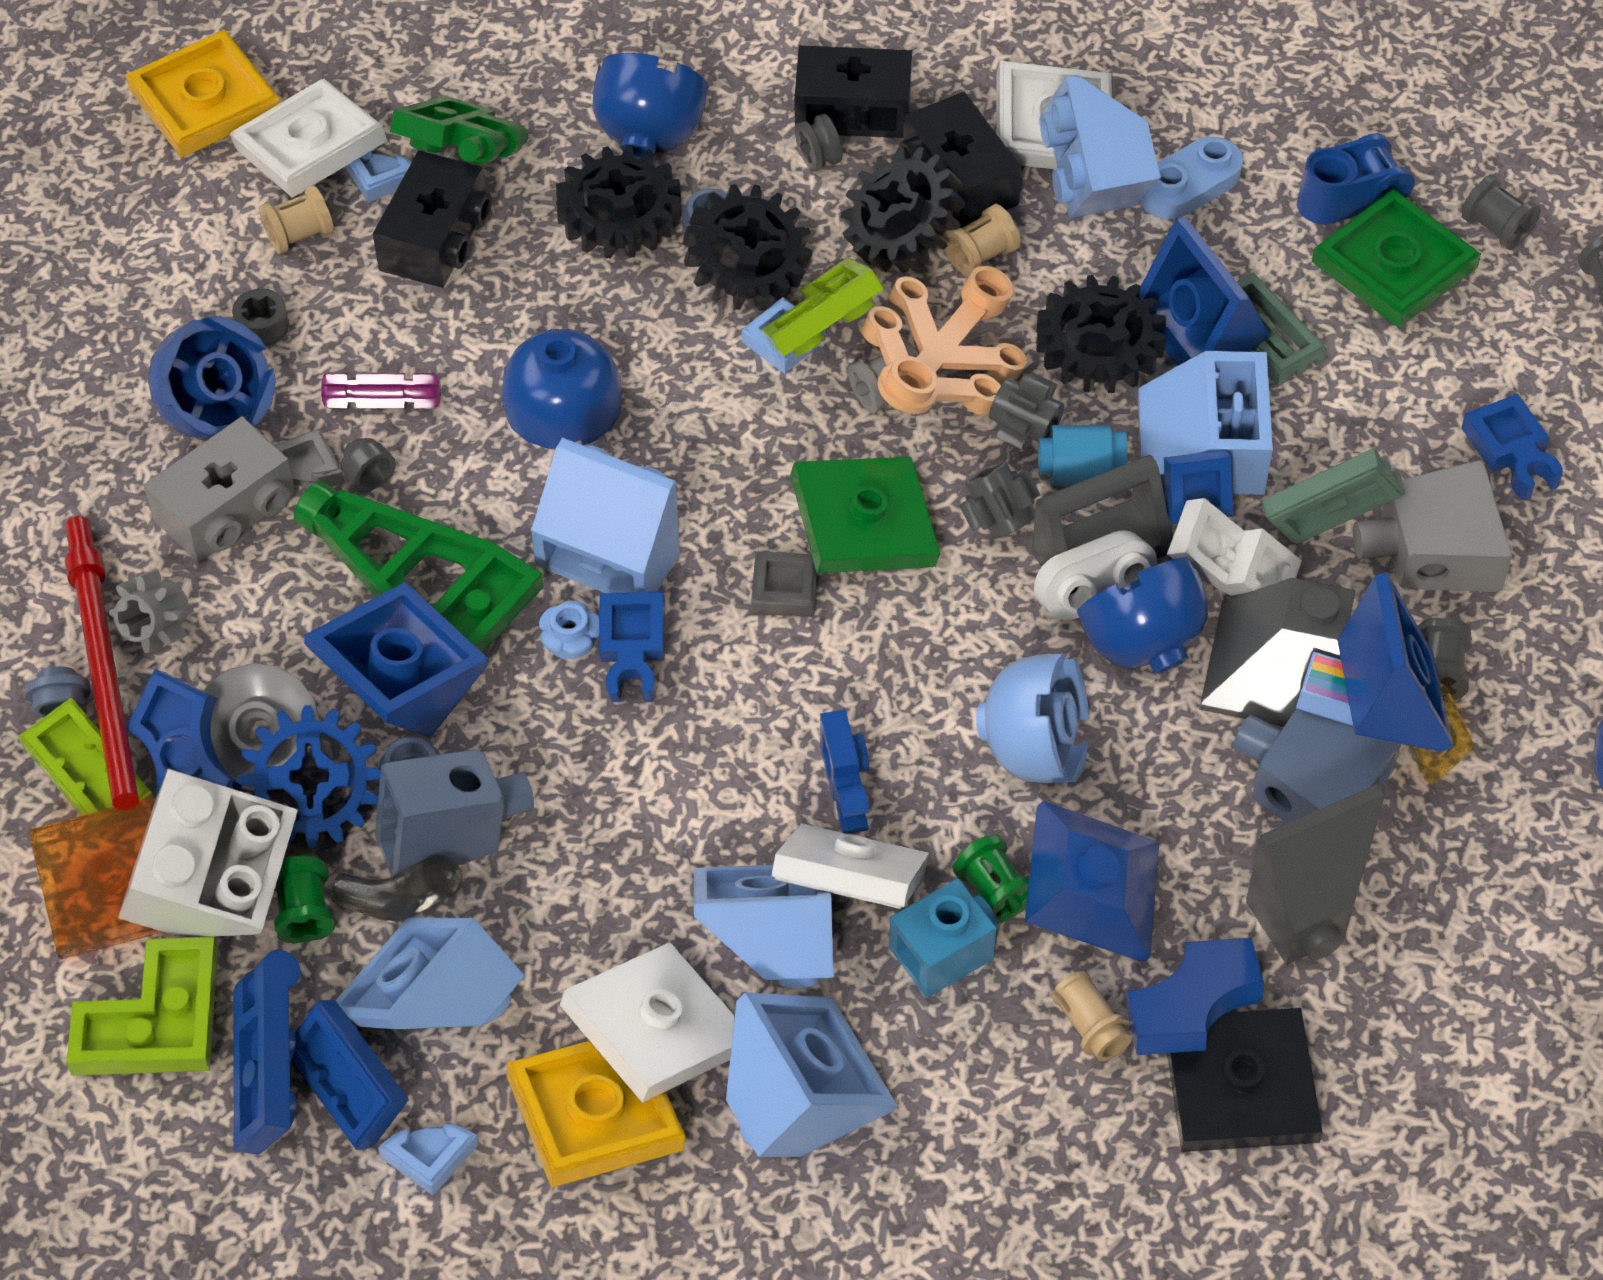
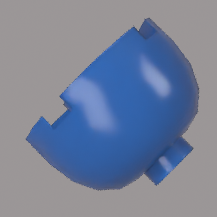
[592,53,709,158]
[148,316,276,440]
[502,329,622,449]
[1077,557,1208,675]

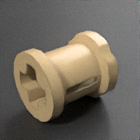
[259,185,334,254]
[943,204,1021,277]

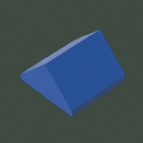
[1139,217,1270,366]
[1337,572,1454,752]
[304,582,488,737]

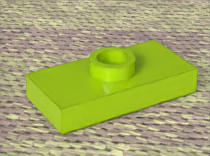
[18,697,154,838]

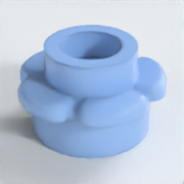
[539,601,599,659]

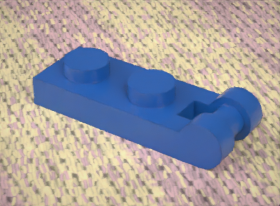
[233,950,301,1154]

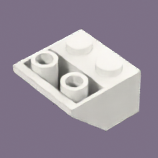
[118,769,298,938]

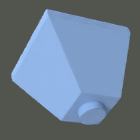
[694,865,834,988]
[336,917,525,1029]
[726,992,898,1157]

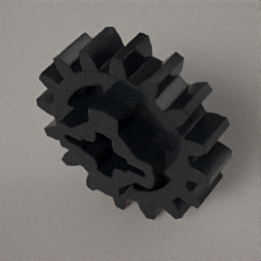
[556,146,682,259]
[840,147,965,273]
[682,184,812,310]
[1036,275,1166,393]

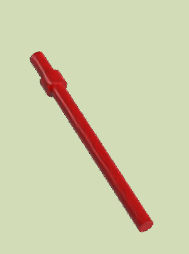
[65,516,139,810]

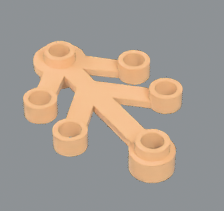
[861,266,1027,415]

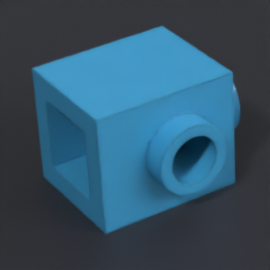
[889,878,998,998]

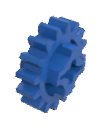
[237,705,381,849]

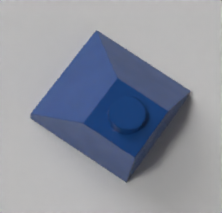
[1025,801,1159,961]

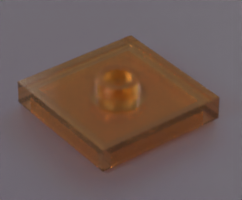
[28,796,163,960]

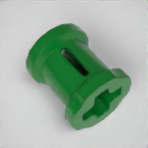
[952,834,1029,923]
[274,855,334,944]

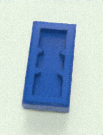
[291,999,409,1150]

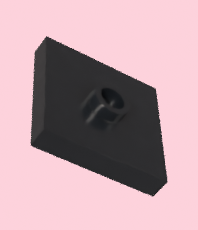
[1167,1008,1323,1152]

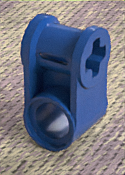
[1296,133,1415,225]

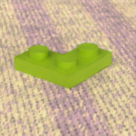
[761,257,884,357]
[66,937,218,1076]

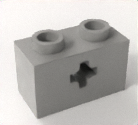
[143,416,296,563]

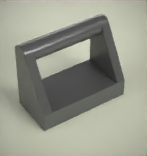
[1032,455,1172,594]

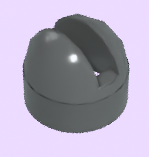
[341,438,396,493]

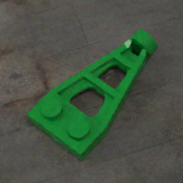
[294,481,543,653]

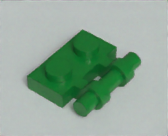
[390,96,528,164]

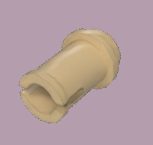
[1051,971,1132,1061]

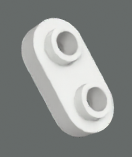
[1034,530,1157,620]

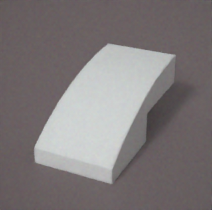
[1167,498,1302,597]

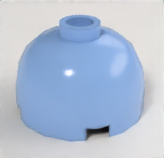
[976,653,1089,783]

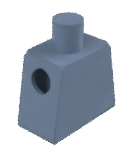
[1233,708,1401,824]
[375,749,534,888]

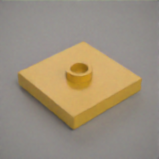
[125,29,280,158]
[507,1041,685,1188]

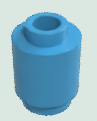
[1038,425,1127,487]

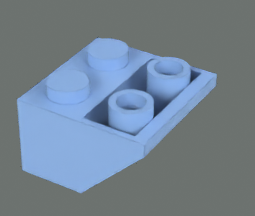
[1039,75,1161,219]
[1138,351,1273,495]
[531,437,680,593]

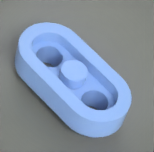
[1140,137,1243,219]

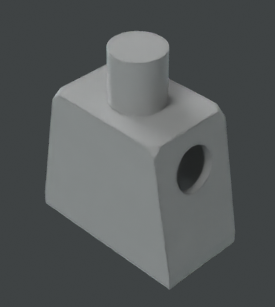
[1353,460,1512,592]

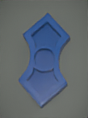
[126,669,243,811]
[1127,938,1264,1055]

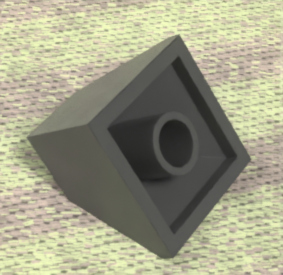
[1199,578,1356,727]
[1246,784,1385,965]

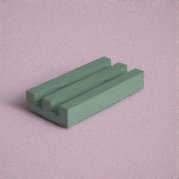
[1236,272,1327,386]
[1262,448,1406,544]

